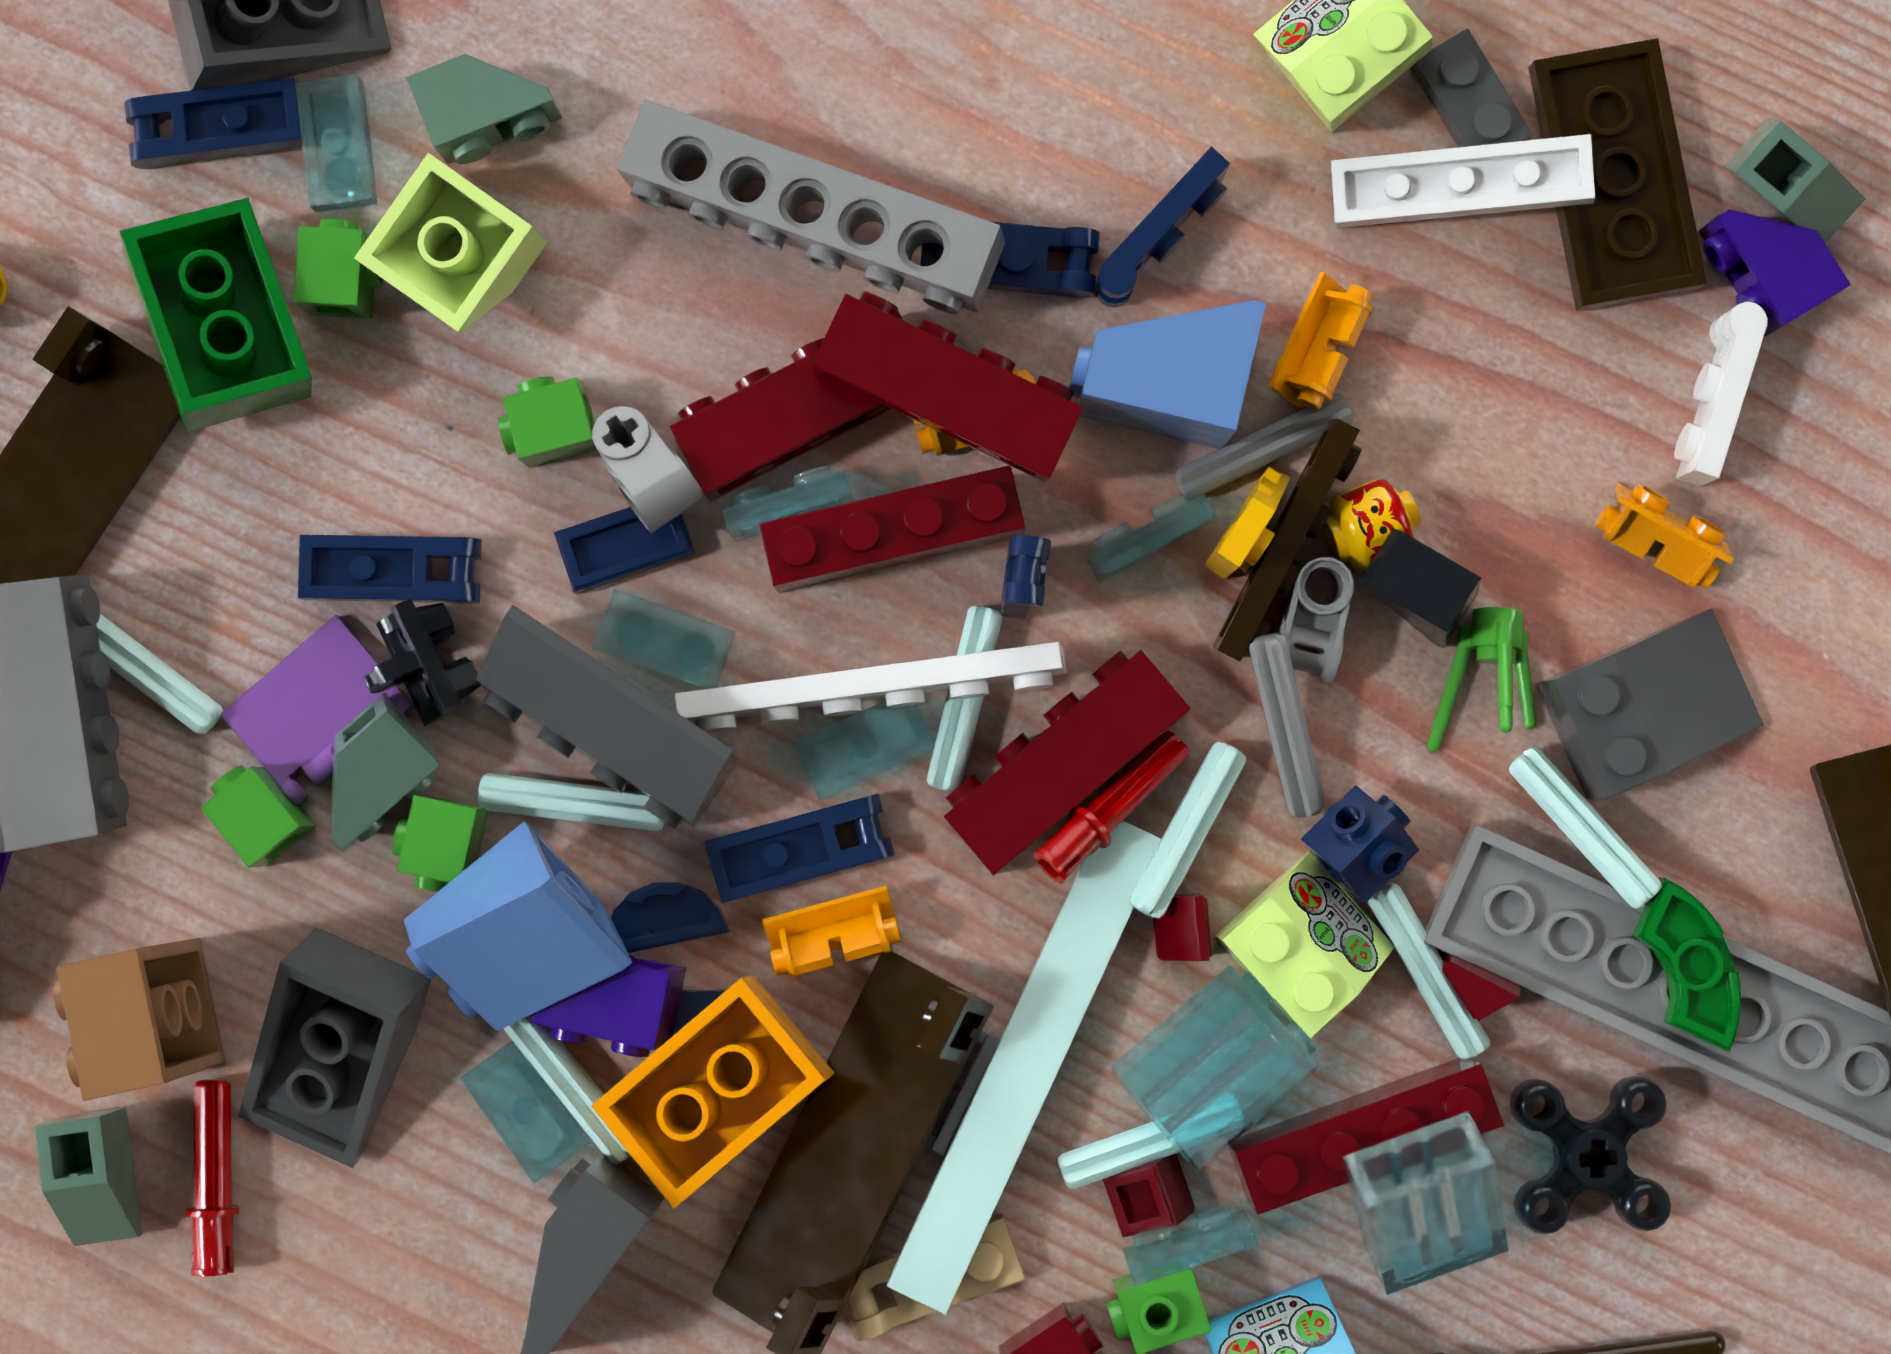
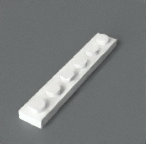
[675,642,1067,733]

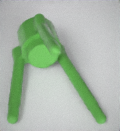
[1427,607,1536,752]

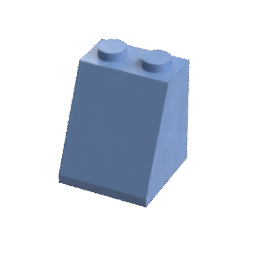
[1069,300,1266,449]
[403,821,632,1031]

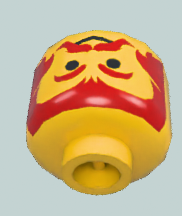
[1322,478,1421,571]

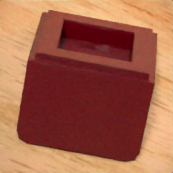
[1153,893,1212,961]
[1442,953,1522,1021]
[1103,1153,1195,1238]

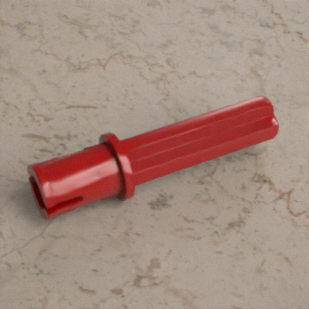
[1033,731,1189,884]
[186,1079,239,1277]

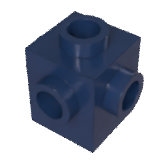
[1301,785,1419,904]

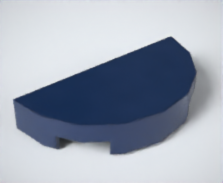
[611,882,730,953]

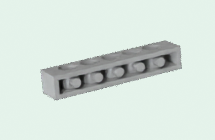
[617,99,1005,314]

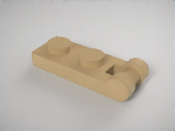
[848,1214,1025,1341]

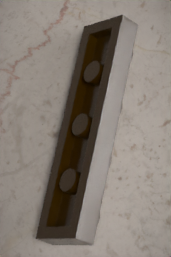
[1213,418,1362,662]

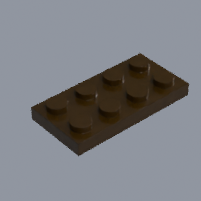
[1528,38,1707,311]

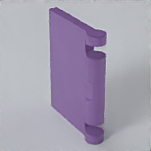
[221,615,414,805]

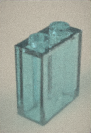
[1111,965,1318,1174]
[1343,1111,1509,1295]

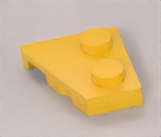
[1203,464,1291,579]

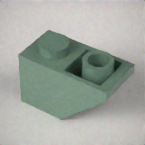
[406,54,562,164]
[1724,117,1866,243]
[330,693,440,850]
[34,1107,142,1246]

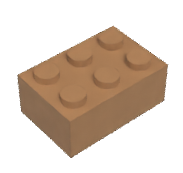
[53,938,225,1101]

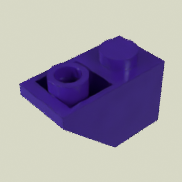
[1698,209,1851,337]
[530,955,687,1057]

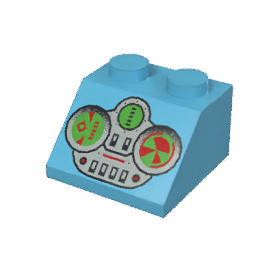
[1204,1276,1356,1354]

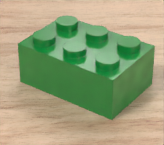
[119,197,312,433]

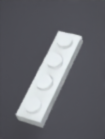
[1331,134,1595,228]

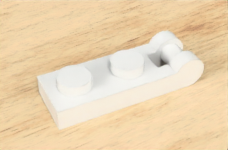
[1674,302,1768,487]

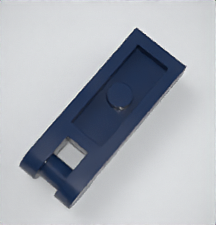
[124,77,308,169]
[1095,146,1230,308]
[920,221,1100,298]
[298,535,482,604]
[1000,535,1051,619]
[705,794,895,903]

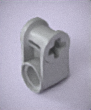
[592,406,704,534]
[1274,557,1354,684]

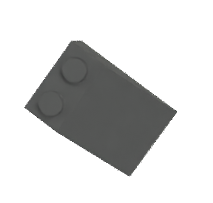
[168,0,391,90]
[1536,609,1764,800]
[238,927,431,1168]
[521,1153,665,1354]

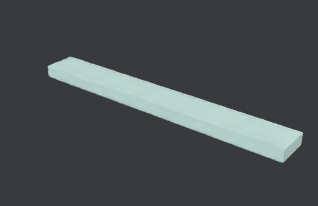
[886,820,1161,1315]

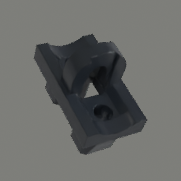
[363,599,481,726]

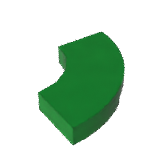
[1632,877,1741,1052]

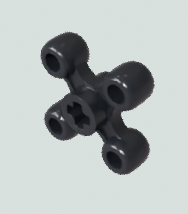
[1509,1076,1671,1234]

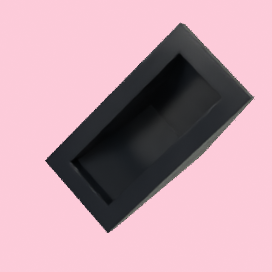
[1359,528,1481,648]

